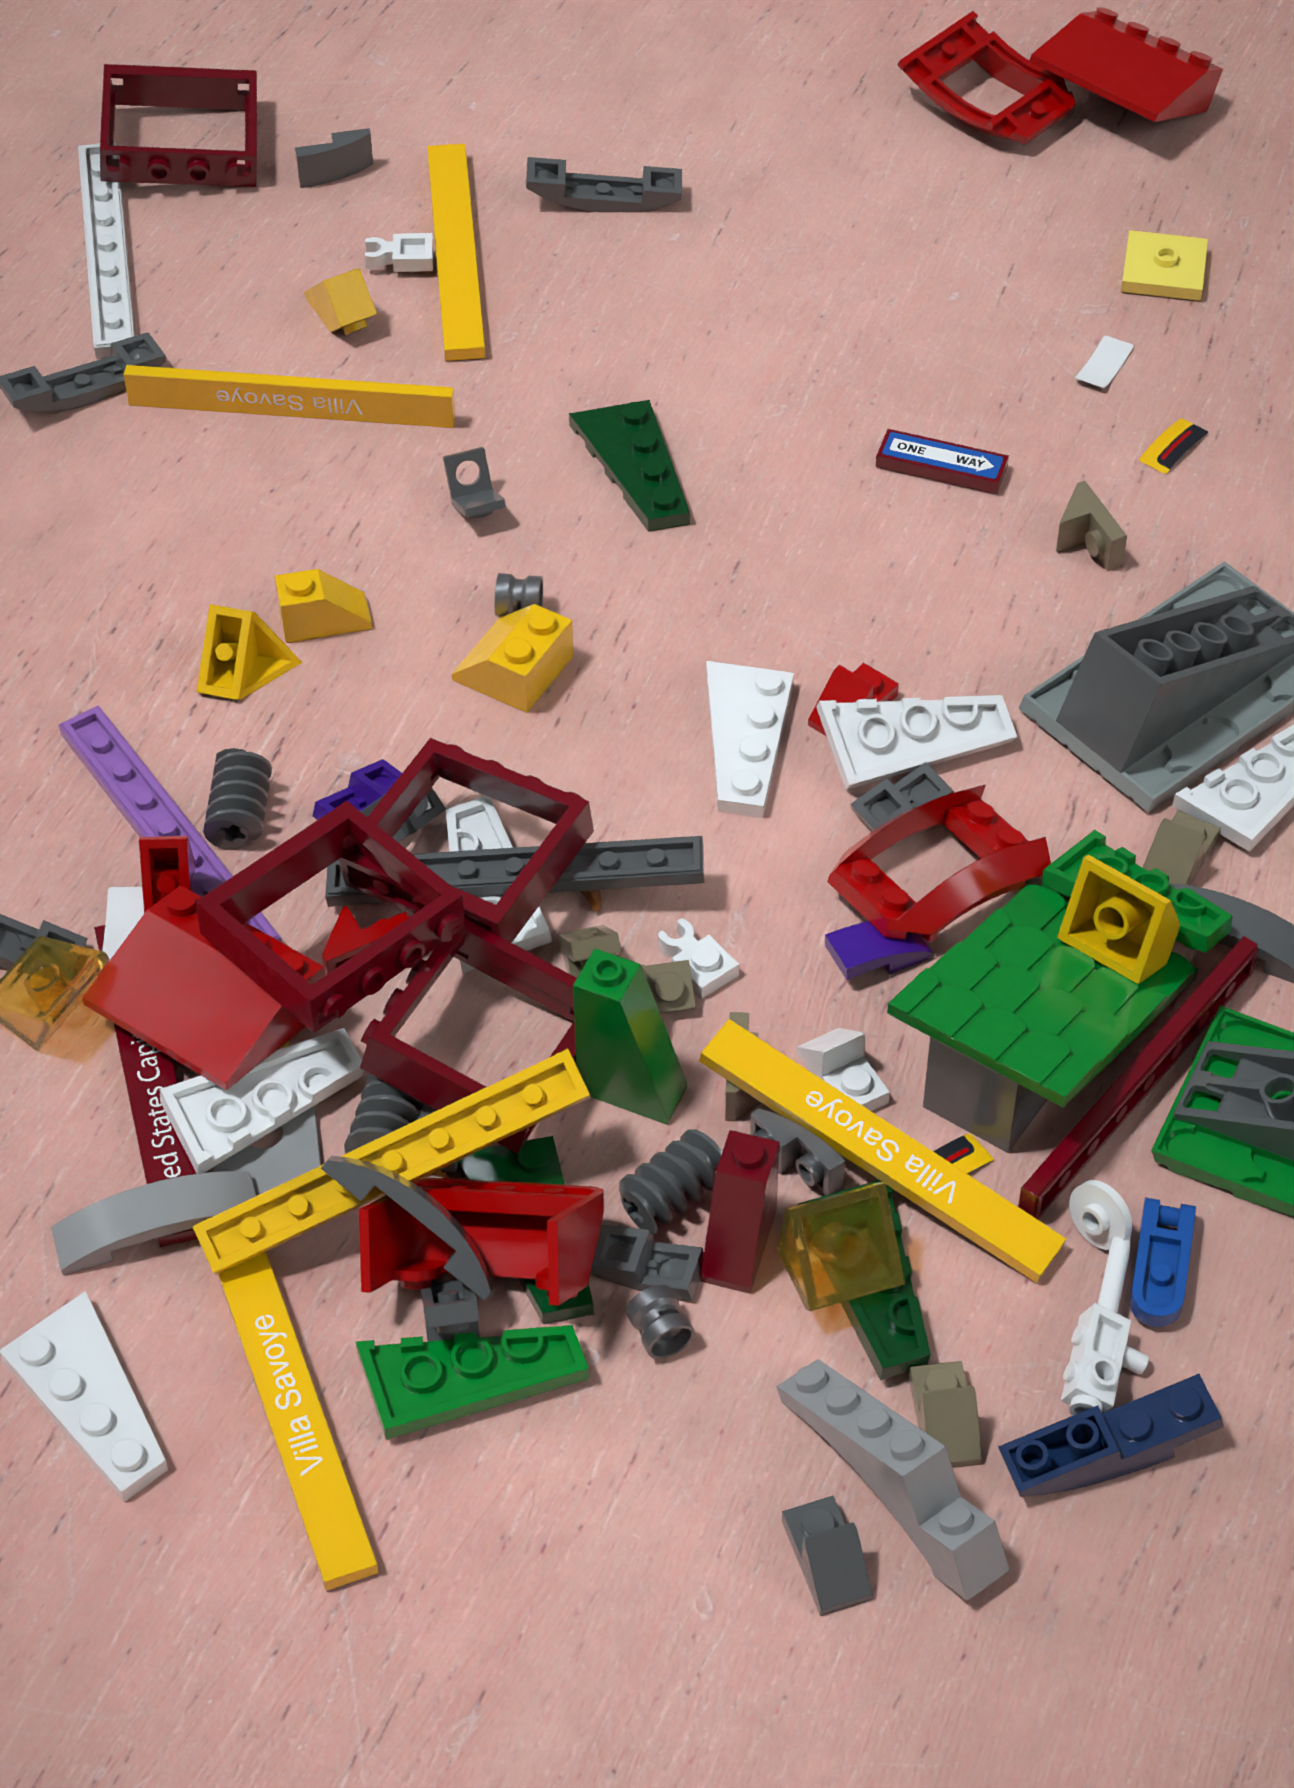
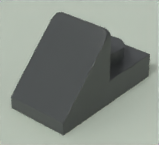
[421,1280,480,1341]
[782,1495,873,1616]

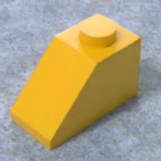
[304,268,377,335]
[274,569,372,643]

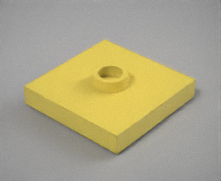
[1121,230,1208,301]

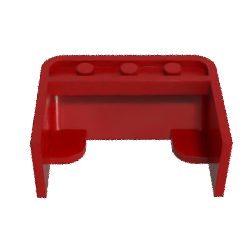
[359,1178,604,1306]

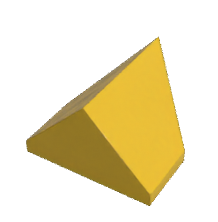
[196,604,303,700]

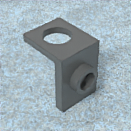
[443,447,506,518]

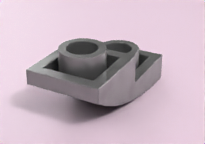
[750,1108,845,1196]

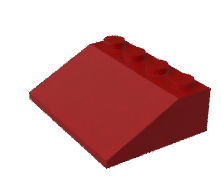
[1029,7,1223,122]
[82,885,325,1091]

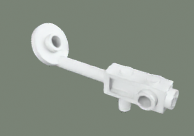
[1061,1180,1149,1416]

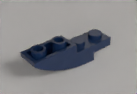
[998,1374,1223,1497]

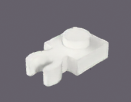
[365,233,434,272]
[658,918,739,999]

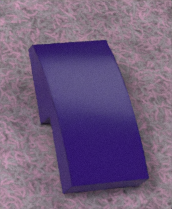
[312,759,402,820]
[825,921,932,980]

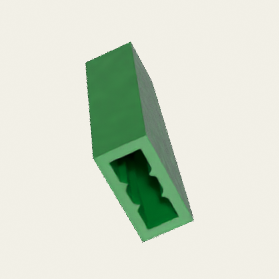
[573,948,687,1125]

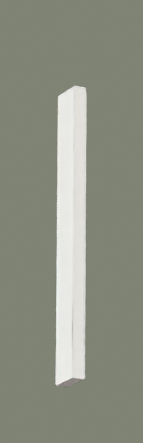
[78,142,135,359]

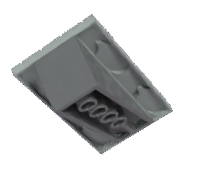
[1019,561,1294,812]

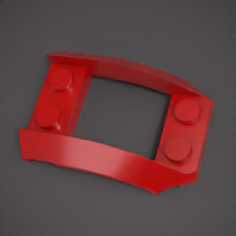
[897,11,1076,145]
[827,784,1051,942]

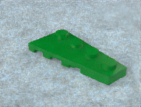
[1042,830,1233,953]
[355,1325,589,1440]

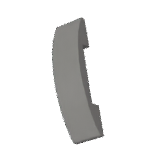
[51,1171,256,1275]

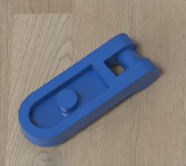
[1130,1197,1196,1327]

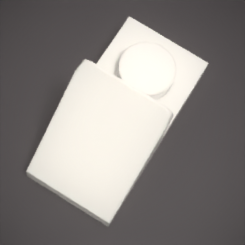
[796,1028,890,1111]

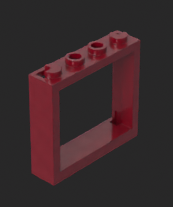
[100,64,257,187]
[338,738,594,943]
[195,801,465,1033]
[360,918,577,1154]

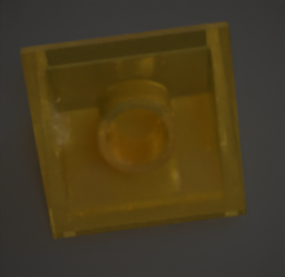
[0,936,110,1052]
[777,1182,905,1311]

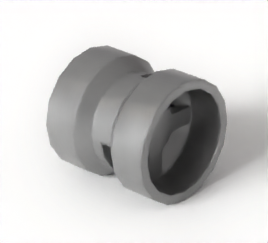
[494,573,543,617]
[626,1285,695,1359]

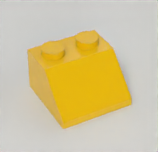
[451,604,574,713]
[1057,855,1181,984]

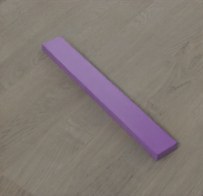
[59,705,281,942]

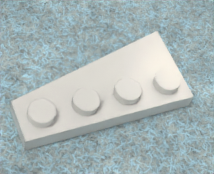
[706,661,794,818]
[816,695,1017,790]
[1173,724,1294,852]
[445,796,552,973]

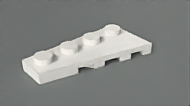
[160,1028,364,1174]
[0,1291,168,1502]

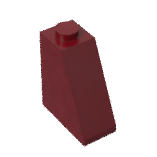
[701,1130,780,1294]

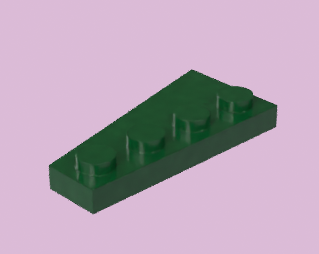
[569,400,690,532]
[457,1136,594,1324]
[796,1180,931,1380]

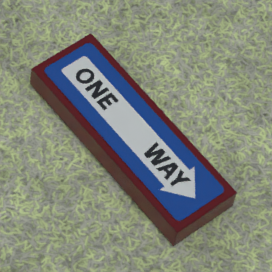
[876,429,1009,494]

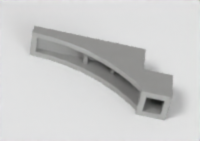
[776,1359,1010,1601]

